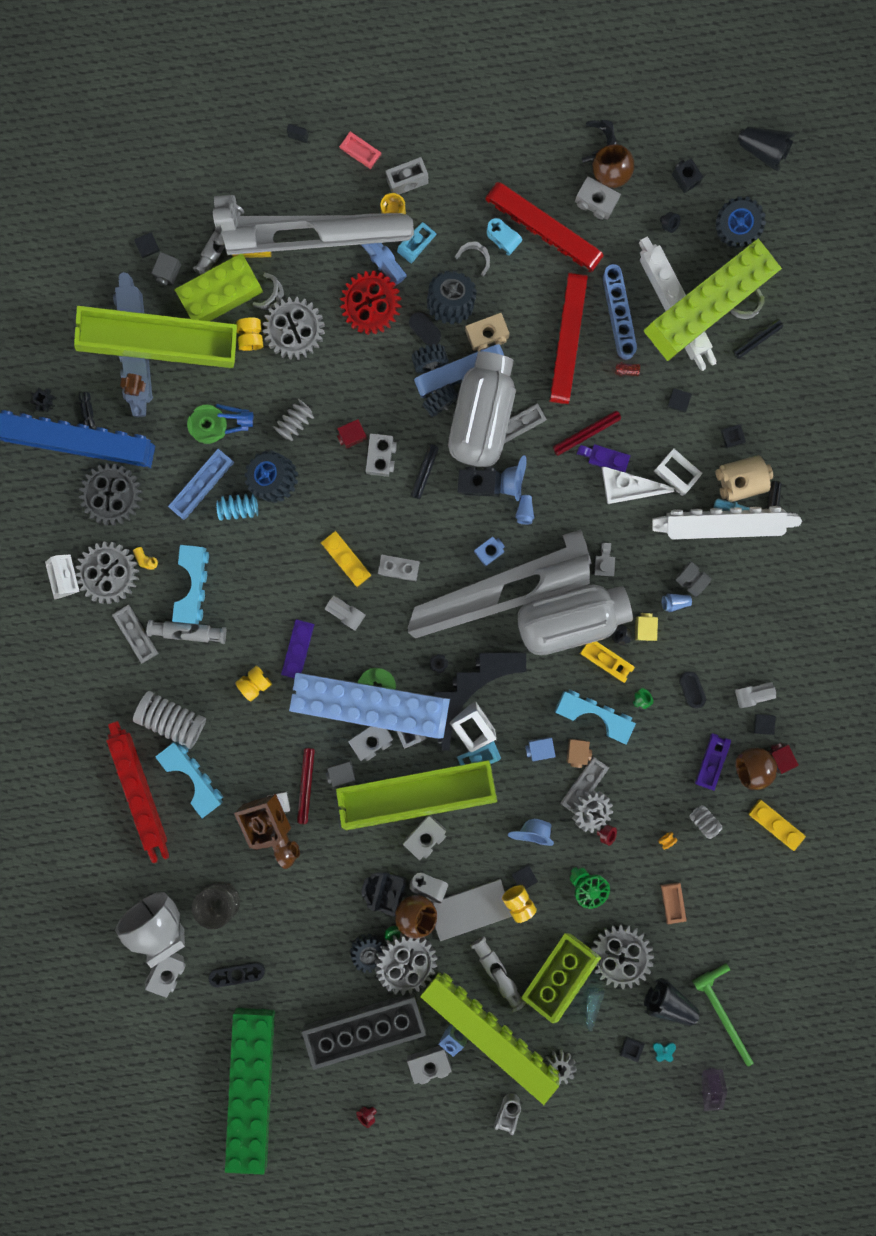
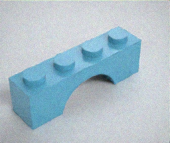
[172,545,209,624]
[554,689,636,745]
[155,742,223,818]

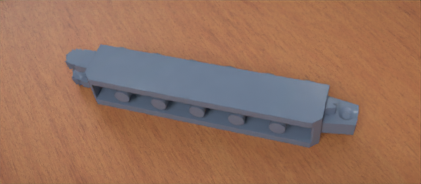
[113,272,153,417]

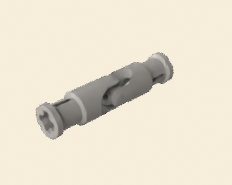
[193,205,244,275]
[147,620,227,644]
[470,936,526,1012]

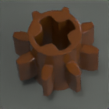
[120,373,146,396]

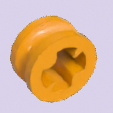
[658,832,677,850]

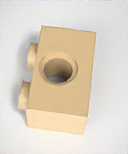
[465,313,509,352]

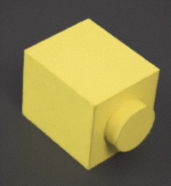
[635,613,658,641]

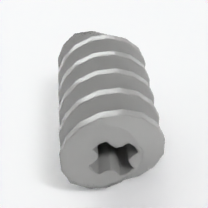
[272,399,314,441]

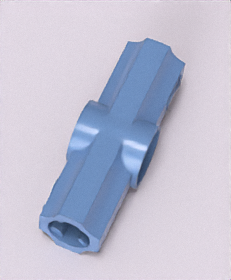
[361,243,407,286]

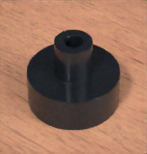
[660,212,680,233]
[612,625,632,646]

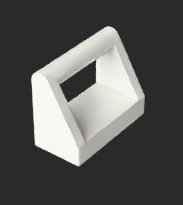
[654,449,702,496]
[45,555,79,599]
[450,701,496,752]

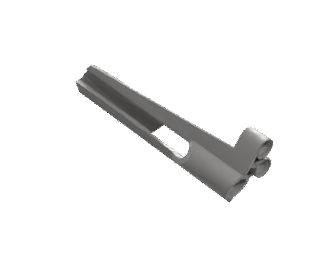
[213,195,414,255]
[408,529,592,638]

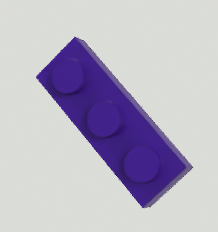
[281,619,315,678]

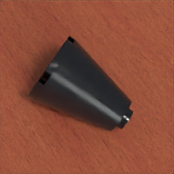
[738,126,795,171]
[644,978,700,1026]

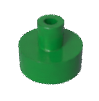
[633,688,654,709]
[570,867,589,888]
[384,926,405,942]

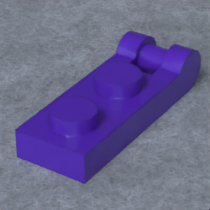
[695,733,731,791]

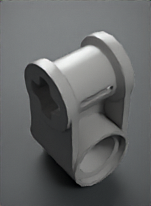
[409,873,448,904]
[494,1093,521,1135]

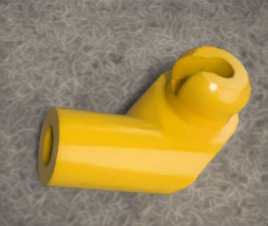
[133,547,158,570]

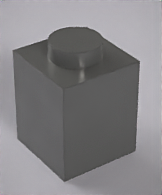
[152,252,181,286]
[326,760,356,787]

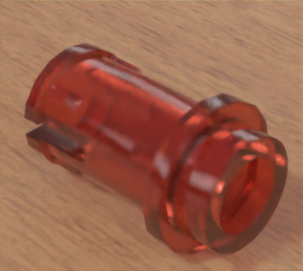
[615,362,640,377]

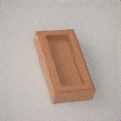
[661,882,687,924]

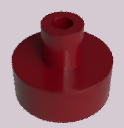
[597,825,617,846]
[356,1106,377,1128]

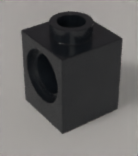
[672,158,703,194]

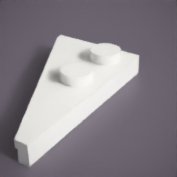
[601,467,674,504]

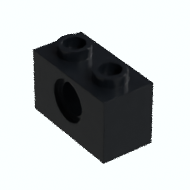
[457,467,501,497]

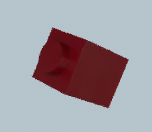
[336,419,367,448]
[767,742,799,774]

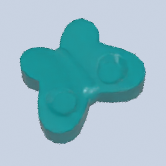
[653,1042,676,1062]

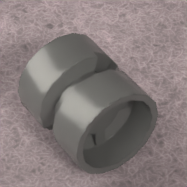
[675,561,712,597]

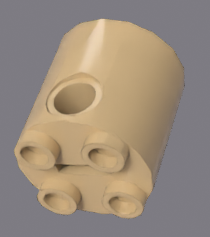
[715,455,773,502]

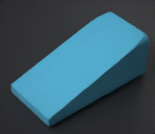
[397,222,436,264]
[457,741,501,765]

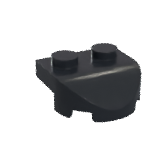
[362,872,407,917]

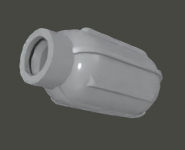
[448,351,516,467]
[518,585,633,655]

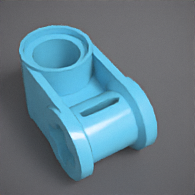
[486,218,522,255]

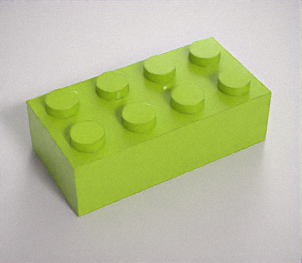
[175,254,263,321]
[521,933,601,1023]

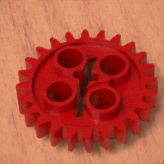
[340,271,402,335]

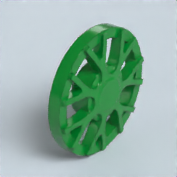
[575,875,610,909]

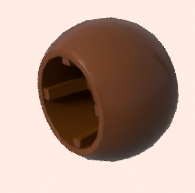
[593,144,634,188]
[735,748,777,790]
[395,895,437,939]

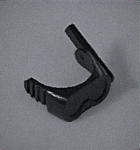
[582,120,616,163]

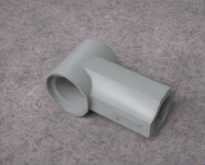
[325,596,366,631]
[735,682,776,708]

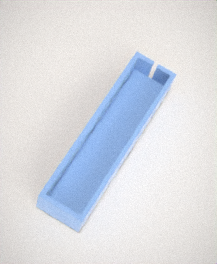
[289,673,450,738]

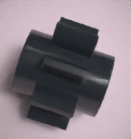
[30,388,56,412]

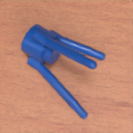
[216,404,254,434]

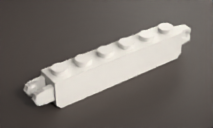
[639,236,716,371]
[652,506,802,539]

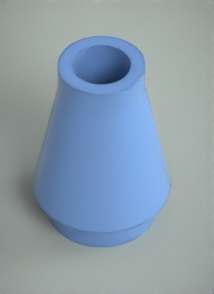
[515,495,534,524]
[662,593,692,612]

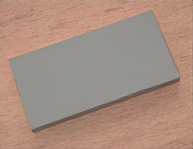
[432,879,512,941]

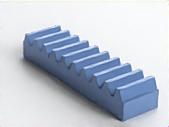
[168,449,234,520]

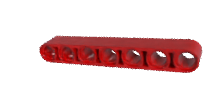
[485,182,603,273]
[550,273,588,404]

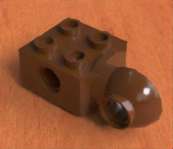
[234,794,300,869]

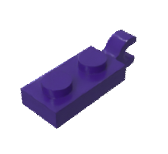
[577,444,630,473]

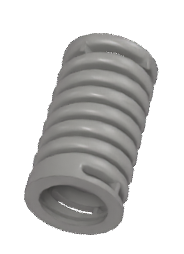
[133,691,206,749]

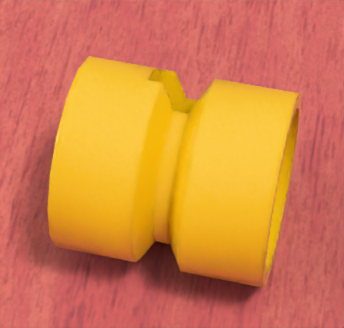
[380,193,406,214]
[236,318,263,351]
[235,666,272,702]
[502,885,537,923]

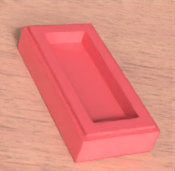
[339,131,381,169]

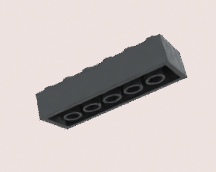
[302,991,426,1070]

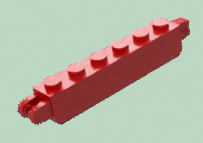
[106,721,169,863]

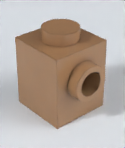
[566,739,592,768]

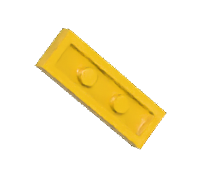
[321,531,372,587]
[748,799,806,851]

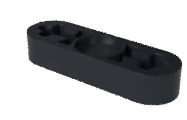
[209,962,265,988]

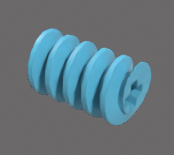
[216,493,258,521]

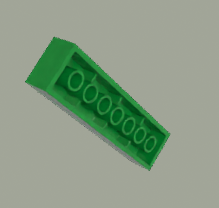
[225,1008,275,1175]

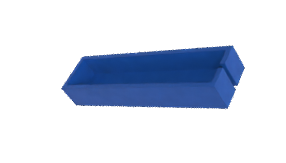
[0,410,155,468]

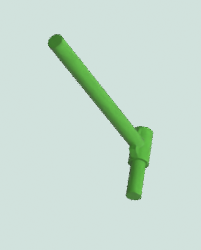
[692,963,753,1066]

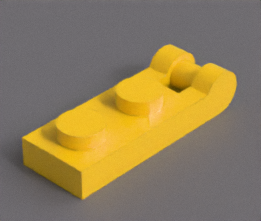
[580,641,635,683]

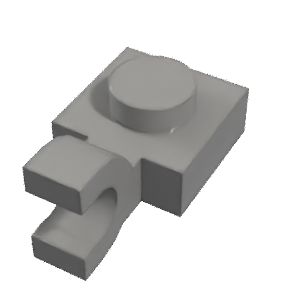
[594,543,615,576]

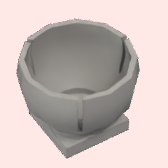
[115,892,185,968]

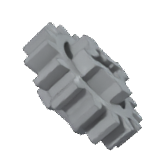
[571,790,613,833]

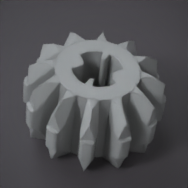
[690,805,722,839]
[545,1050,577,1085]

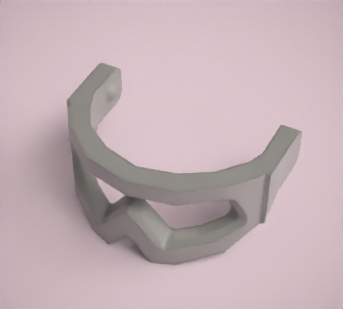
[455,242,490,277]
[252,273,284,310]
[730,289,765,319]

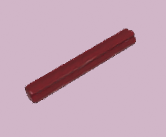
[553,411,621,456]
[297,748,315,824]

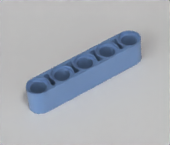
[602,264,637,360]
[414,344,504,398]

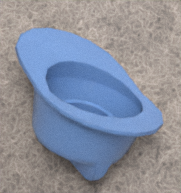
[500,455,526,501]
[508,819,554,846]

